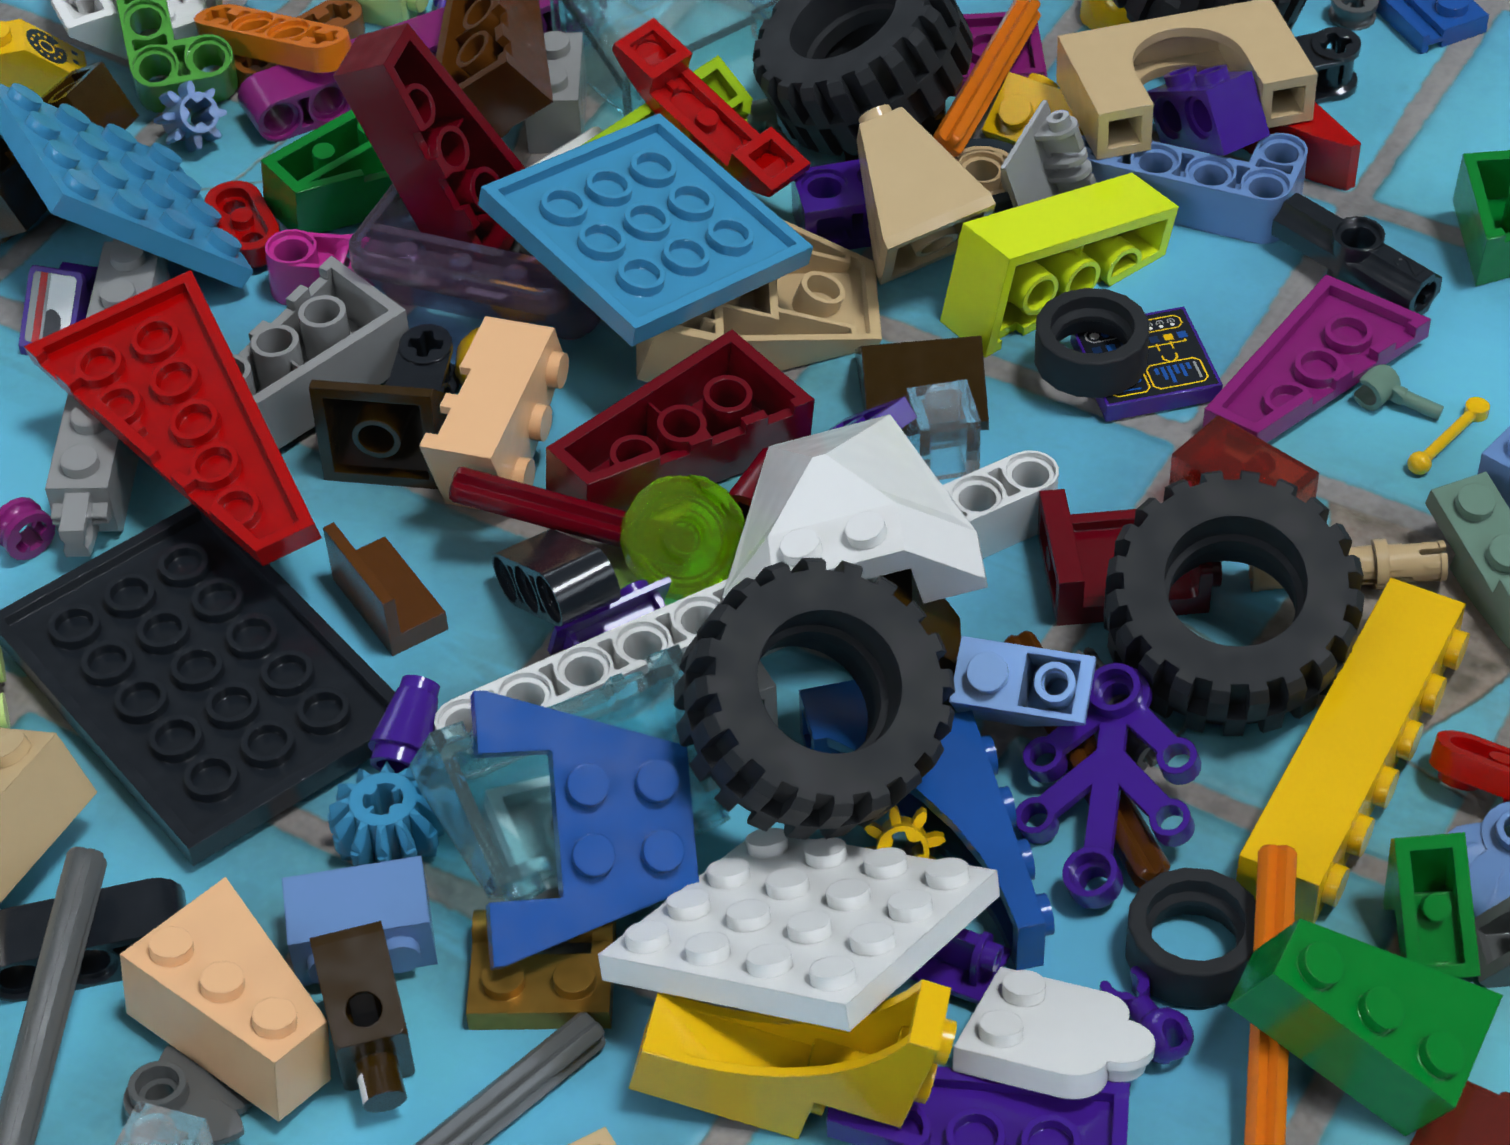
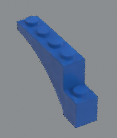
[799,680,1055,970]

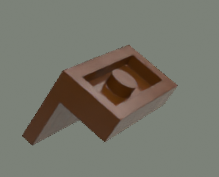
[323,522,448,656]

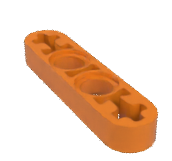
[194,4,352,73]

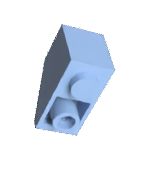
[949,636,1097,727]

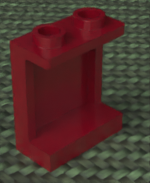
[1037,481,1222,626]

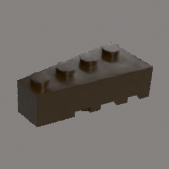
[0,61,139,245]

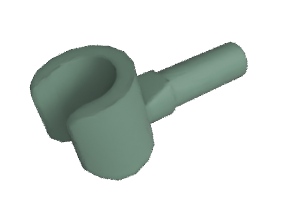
[747,99,797,150]
[1354,364,1444,420]

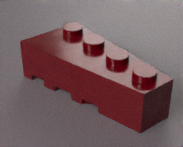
[333,23,525,281]
[546,329,815,514]

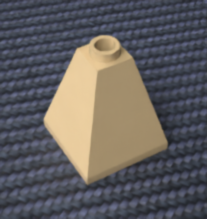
[857,104,996,285]

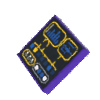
[1070,306,1223,422]

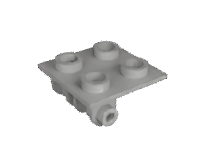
[1000,100,1096,208]

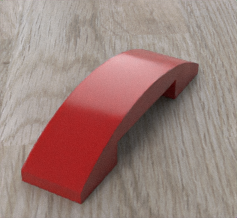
[612,17,811,198]

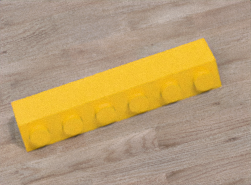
[1236,577,1470,924]

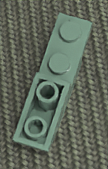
[1425,471,1510,649]

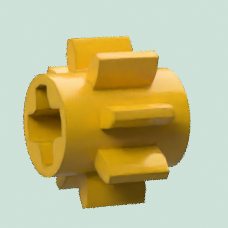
[864,805,945,860]

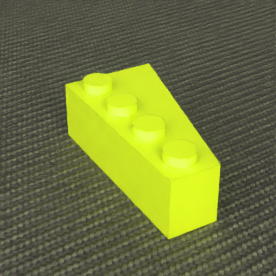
[940,173,1179,358]

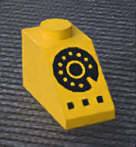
[0,19,87,97]

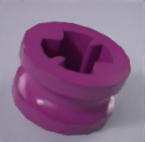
[0,497,56,560]

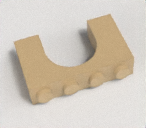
[1056,0,1317,160]

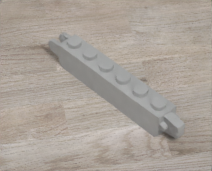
[45,238,170,557]

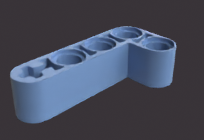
[1082,133,1308,244]

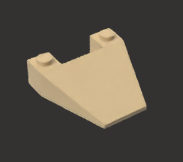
[636,219,882,382]

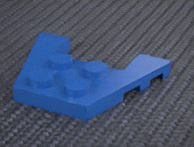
[470,690,699,970]

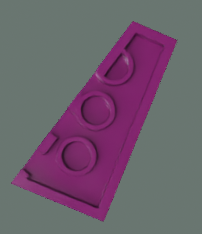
[1203,274,1431,450]

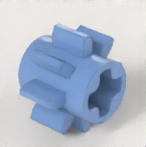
[154,81,227,152]

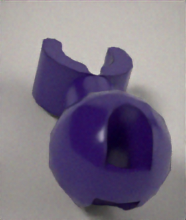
[1100,966,1194,1065]

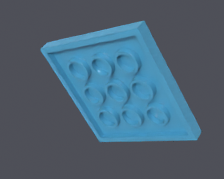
[0,83,254,289]
[478,113,813,347]

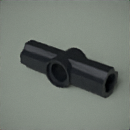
[1272,193,1442,315]

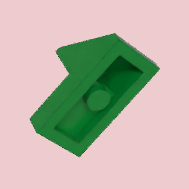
[1383,832,1481,978]

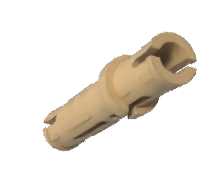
[1248,539,1448,592]

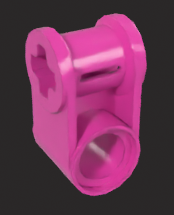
[265,229,381,305]

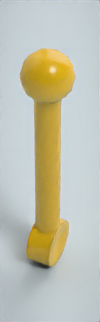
[1407,397,1490,475]

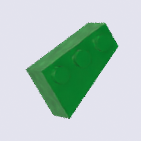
[261,109,408,233]
[1227,918,1503,1137]

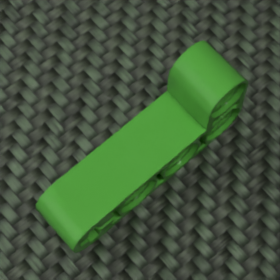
[116,0,238,113]

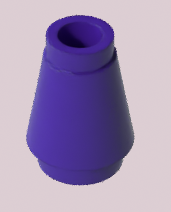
[368,675,440,777]

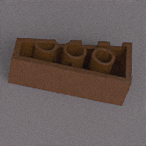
[436,0,553,138]

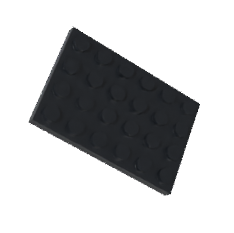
[0,504,395,866]

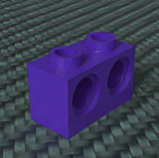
[1147,64,1270,156]
[791,159,871,250]

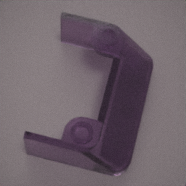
[349,184,601,340]

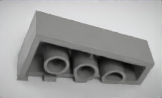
[232,255,409,449]

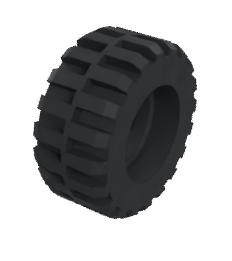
[752,0,973,156]
[1104,470,1365,736]
[673,558,955,840]

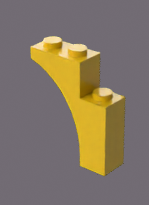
[628,979,957,1139]

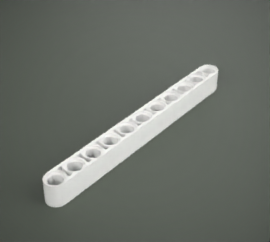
[434,451,1059,785]

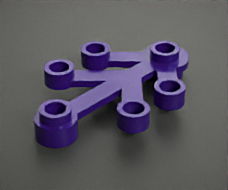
[1016,663,1202,909]

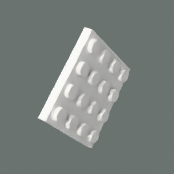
[598,828,1000,1032]

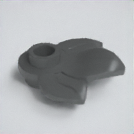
[123,1045,254,1145]

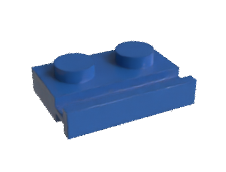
[1376,0,1489,54]

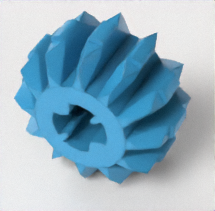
[328,761,446,866]

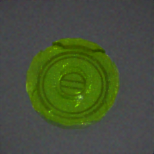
[620,474,745,600]

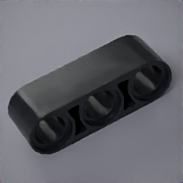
[492,529,621,626]
[0,878,187,1002]

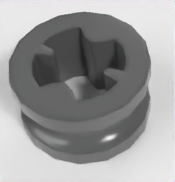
[1328,0,1379,31]

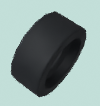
[1034,288,1150,398]
[1125,867,1256,1008]

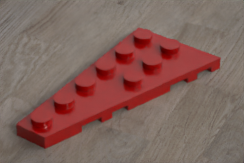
[24,270,322,566]

